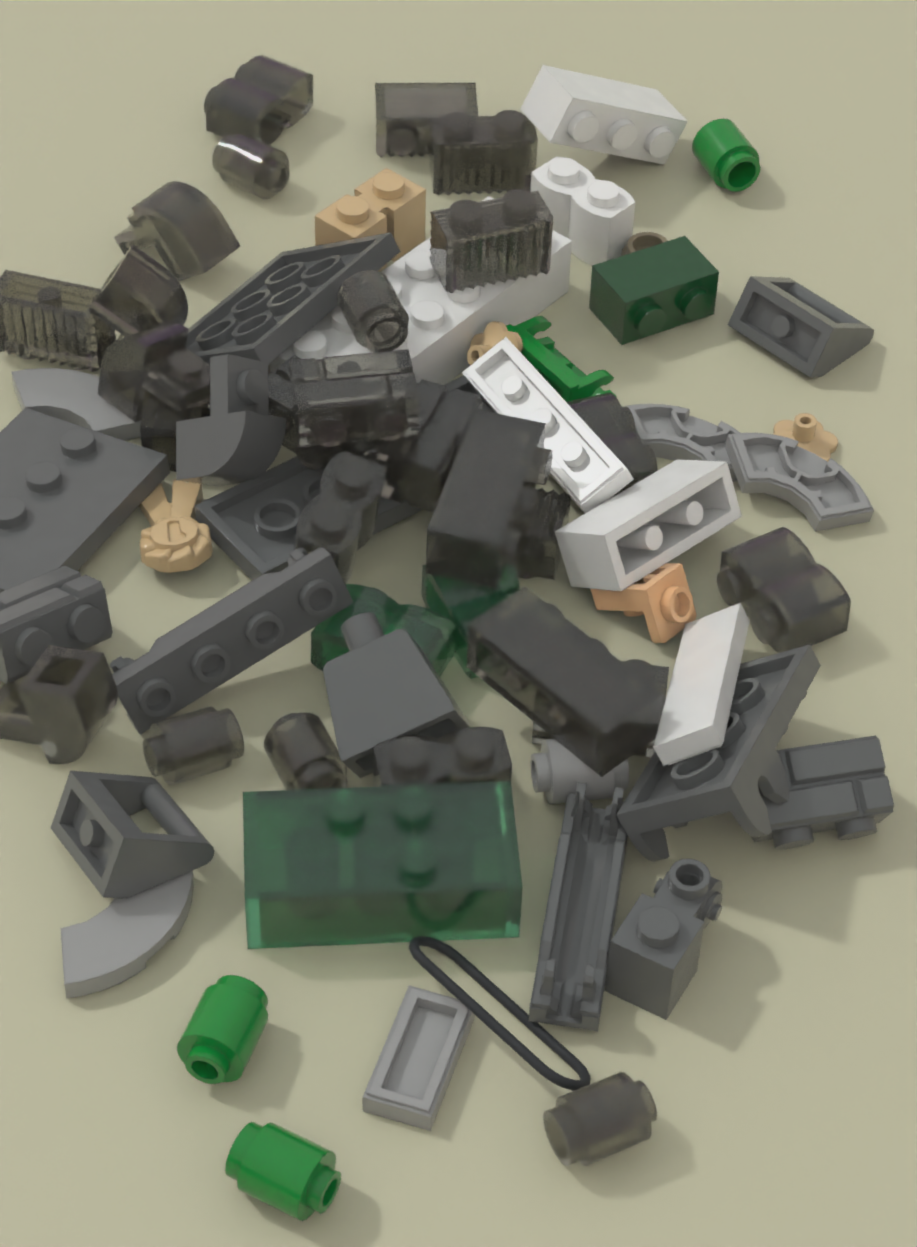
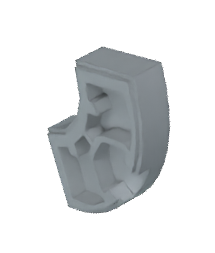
[11,368,151,440]
[619,404,740,482]
[725,433,874,532]
[61,870,194,998]

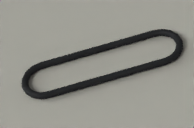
[409,936,591,1091]

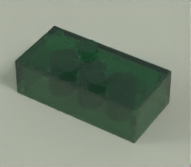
[243,781,523,949]

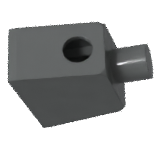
[323,612,470,779]

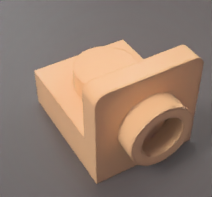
[590,563,697,643]

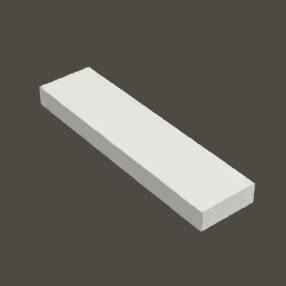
[462,337,634,513]
[653,603,750,766]

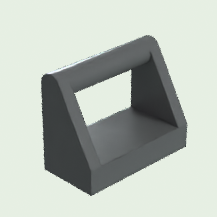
[728,276,874,377]
[51,770,215,898]

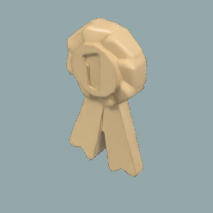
[139,478,213,573]

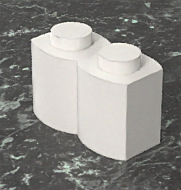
[529,157,635,266]

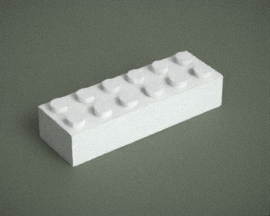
[270,196,572,439]

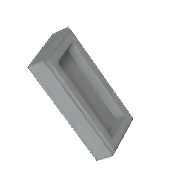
[363,985,475,1131]

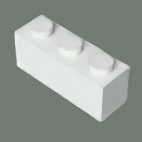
[520,65,688,165]
[555,460,742,591]

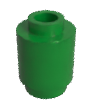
[692,119,760,192]
[177,975,268,1084]
[225,1122,341,1221]

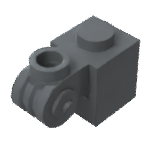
[605,859,722,1020]

